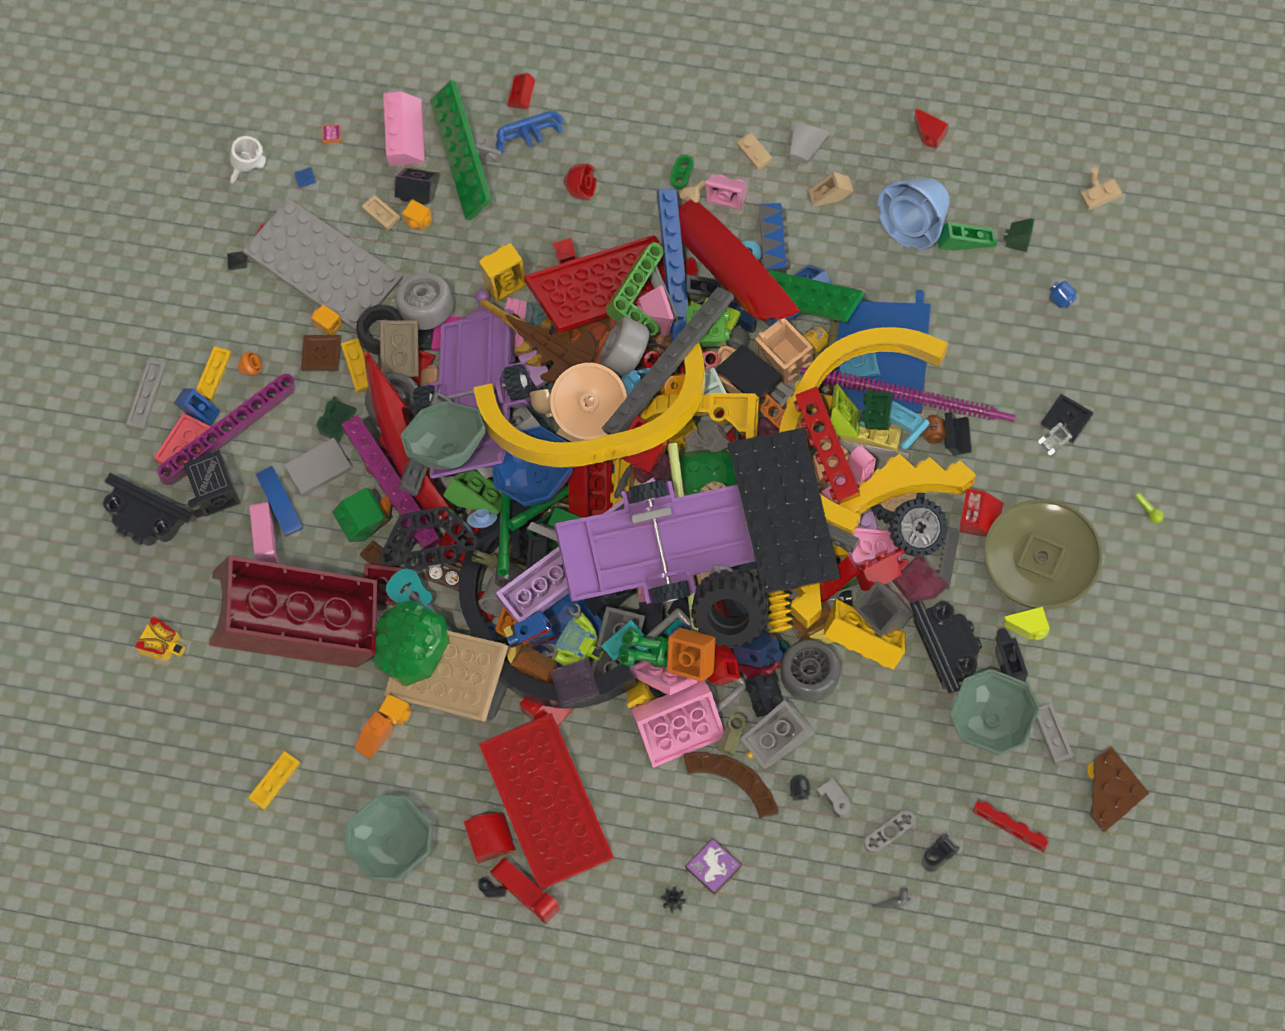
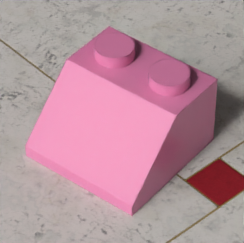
[705,174,748,210]

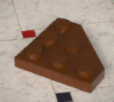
[1090,746,1150,832]

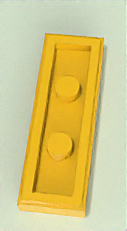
[341,338,368,393]
[196,346,232,402]
[248,751,301,810]

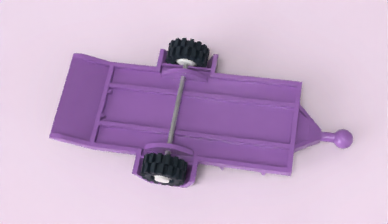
[413,289,532,479]
[554,480,754,604]

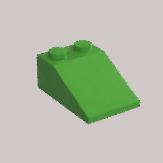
[443,469,513,514]

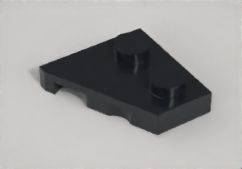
[511,527,529,565]

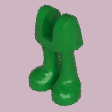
[619,628,669,668]

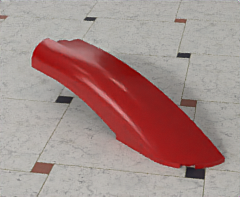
[678,199,799,321]
[364,351,455,521]

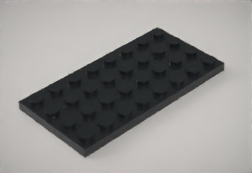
[727,428,840,594]

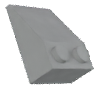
[740,700,815,769]

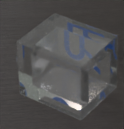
[1038,422,1073,455]

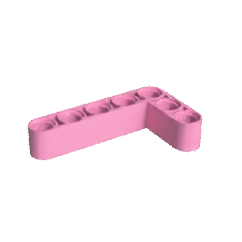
[820,445,876,504]

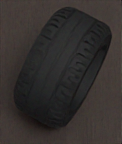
[356,304,404,355]

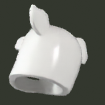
[229,136,266,183]

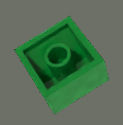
[332,488,387,542]

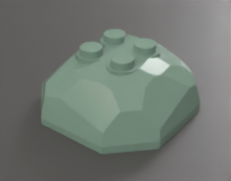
[401,401,485,470]
[950,669,1040,756]
[344,795,432,881]

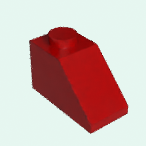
[914,108,948,149]

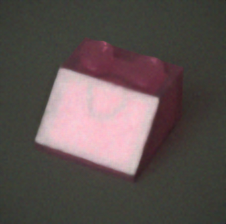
[892,553,949,602]

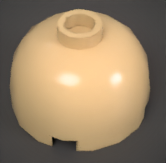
[529,389,553,418]

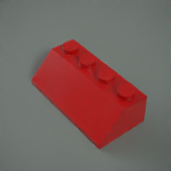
[568,460,612,518]

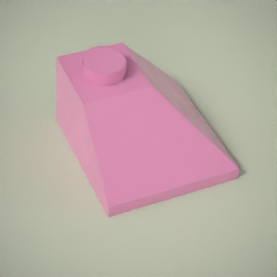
[636,285,674,336]

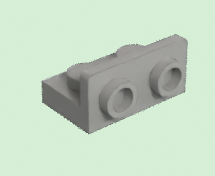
[473,132,508,163]

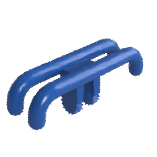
[496,111,564,152]

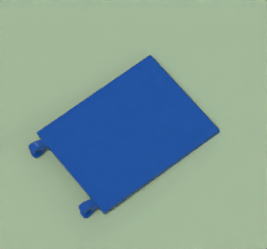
[833,288,931,414]

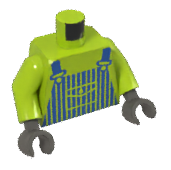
[542,603,604,666]

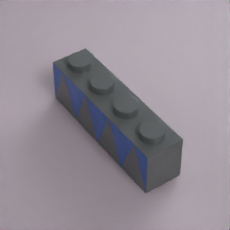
[759,203,789,273]

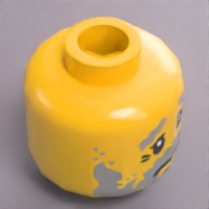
[802,326,829,354]

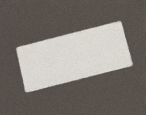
[839,440,909,462]

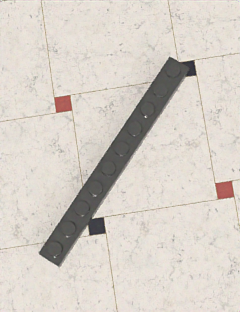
[602,287,734,435]

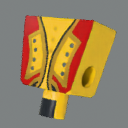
[135,616,185,661]

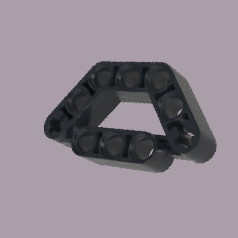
[380,507,483,570]

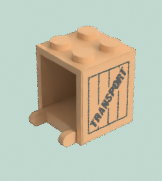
[755,318,813,385]

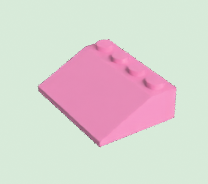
[631,681,724,768]

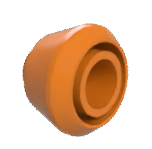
[238,351,262,376]

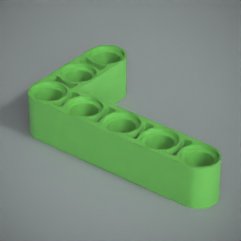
[606,243,663,340]

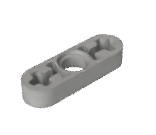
[864,811,915,854]

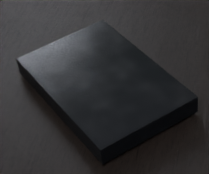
[715,344,783,400]

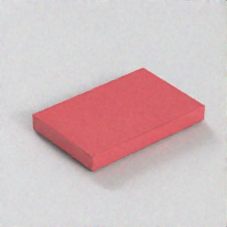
[153,413,211,476]

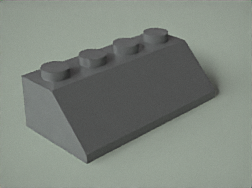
[590,607,645,693]

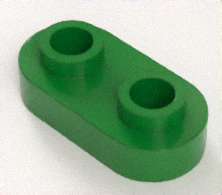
[670,155,694,189]

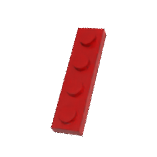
[973,801,1049,853]

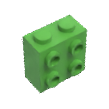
[686,305,730,347]

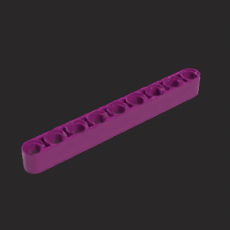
[157,373,295,485]

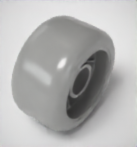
[395,273,453,330]
[599,317,649,377]

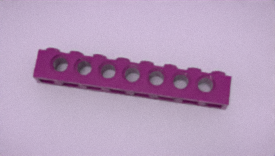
[342,415,440,550]

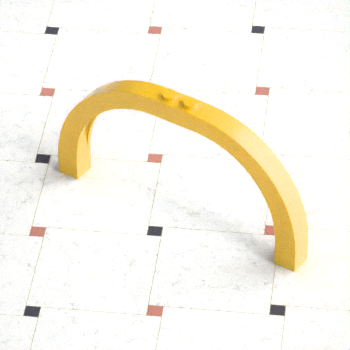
[779,327,948,535]
[473,341,706,467]

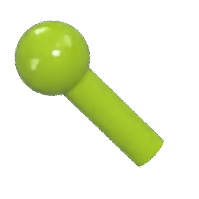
[1134,492,1164,524]

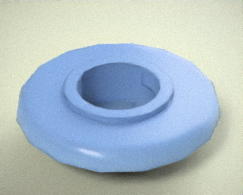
[467,509,497,528]

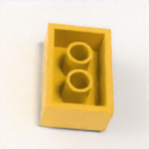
[479,243,527,303]

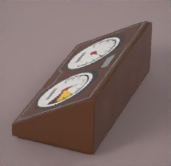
[424,558,461,591]

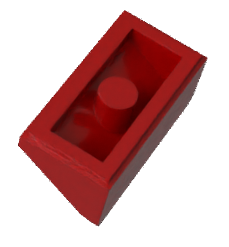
[507,73,535,109]

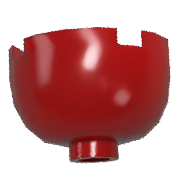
[563,163,597,200]

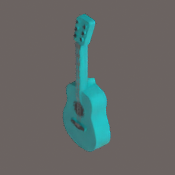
[386,569,458,633]

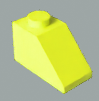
[1003,607,1050,640]

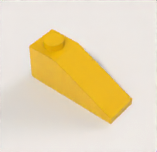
[627,678,657,708]

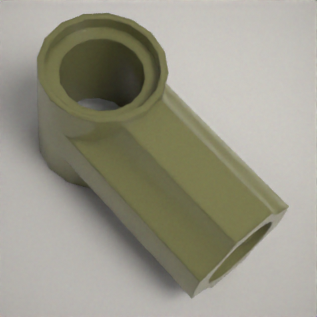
[718,714,746,756]

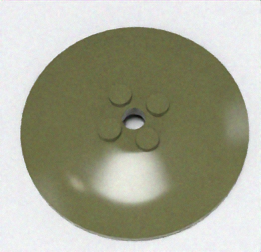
[984,499,1102,610]

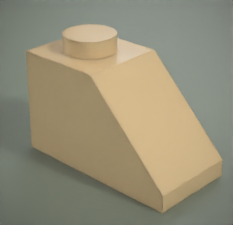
[809,172,853,207]

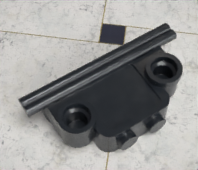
[103,473,194,546]
[909,598,982,694]

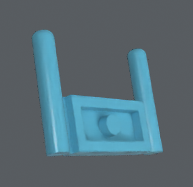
[860,401,930,450]

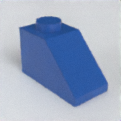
[174,388,220,426]

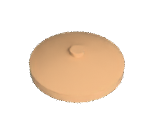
[550,363,627,440]

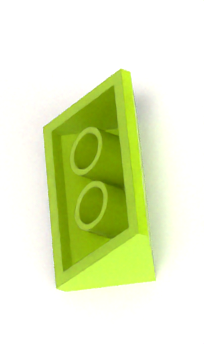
[830,384,860,437]

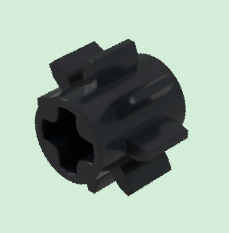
[661,886,686,913]

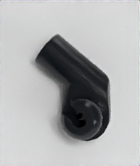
[478,877,506,898]

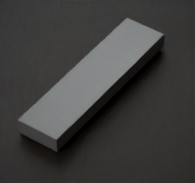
[126,359,167,431]

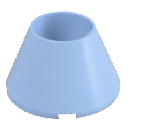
[877,178,950,250]

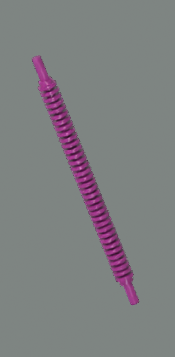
[800,367,1016,422]

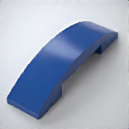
[256,466,303,537]

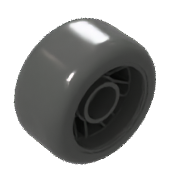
[365,373,418,427]
[780,639,840,702]

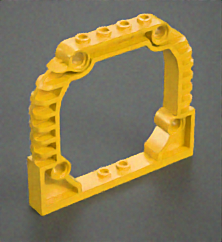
[610,393,759,506]

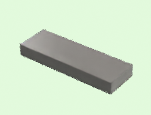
[1036,702,1074,765]

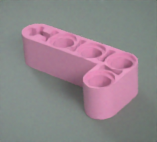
[250,501,280,564]

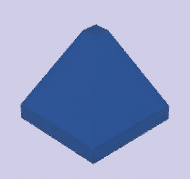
[294,167,316,188]

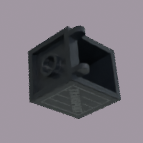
[183,450,241,518]

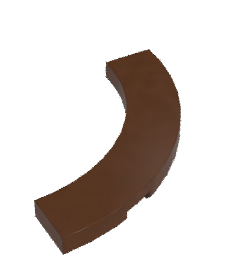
[683,752,779,818]

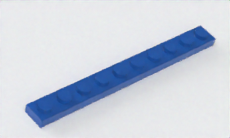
[657,188,688,342]

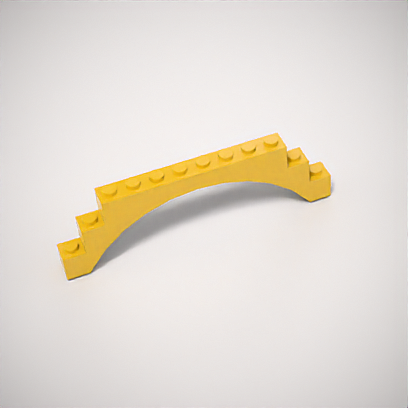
[791,453,976,629]

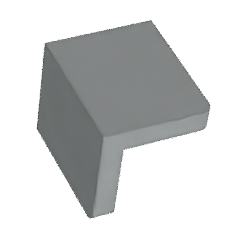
[772,382,795,414]

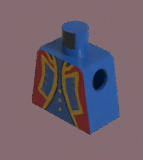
[507,611,557,649]

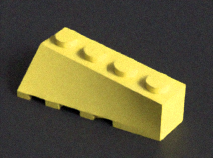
[822,416,902,451]

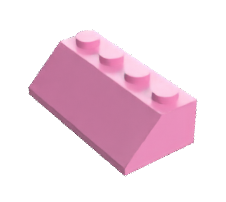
[383,92,425,166]

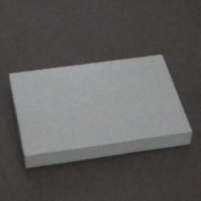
[284,438,352,497]

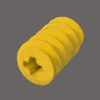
[767,591,793,633]

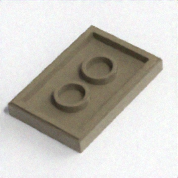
[380,320,419,377]

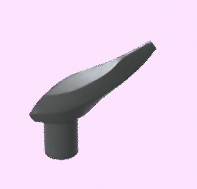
[614,465,632,499]
[872,888,911,908]

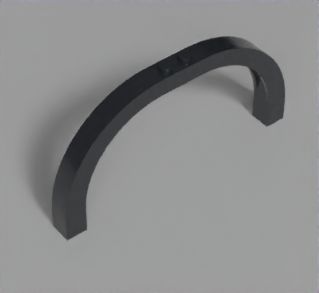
[459,502,637,709]

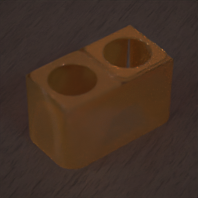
[511,644,558,684]

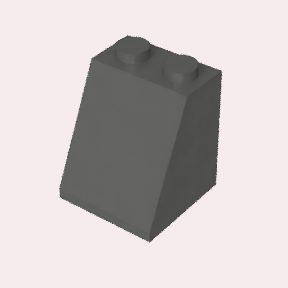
[854,581,914,637]

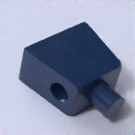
[733,629,783,668]

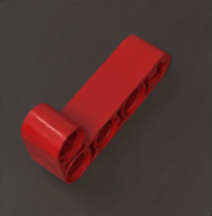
[489,857,560,924]

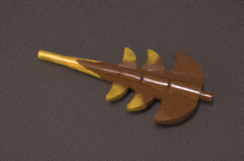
[480,299,595,384]

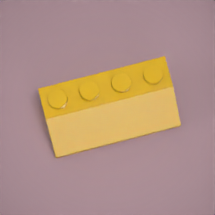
[824,599,905,670]

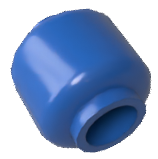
[1049,281,1077,309]

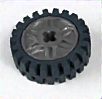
[888,499,948,557]

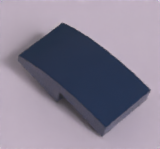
[728,301,756,333]

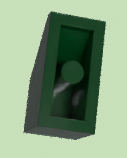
[1003,218,1035,252]

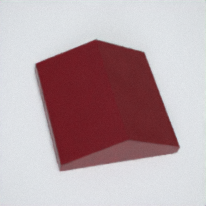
[363,563,403,606]

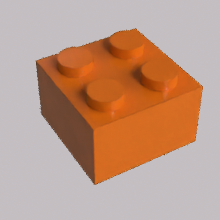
[667,628,715,682]

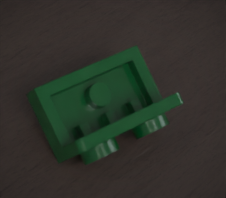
[861,387,893,430]

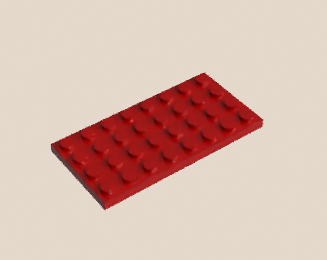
[524,235,666,333]
[479,713,614,890]

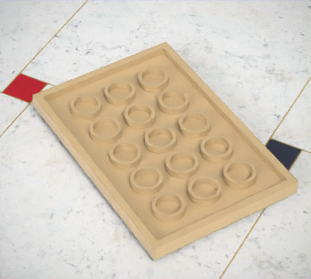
[384,631,508,722]

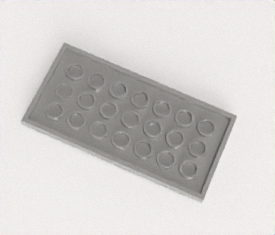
[242,198,403,332]

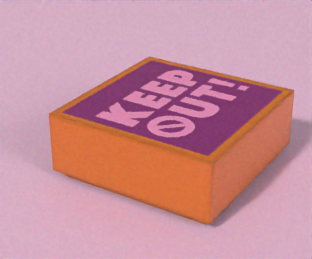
[322,124,341,144]

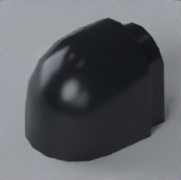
[789,775,810,801]

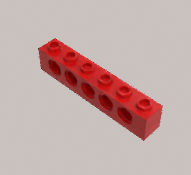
[793,386,860,505]

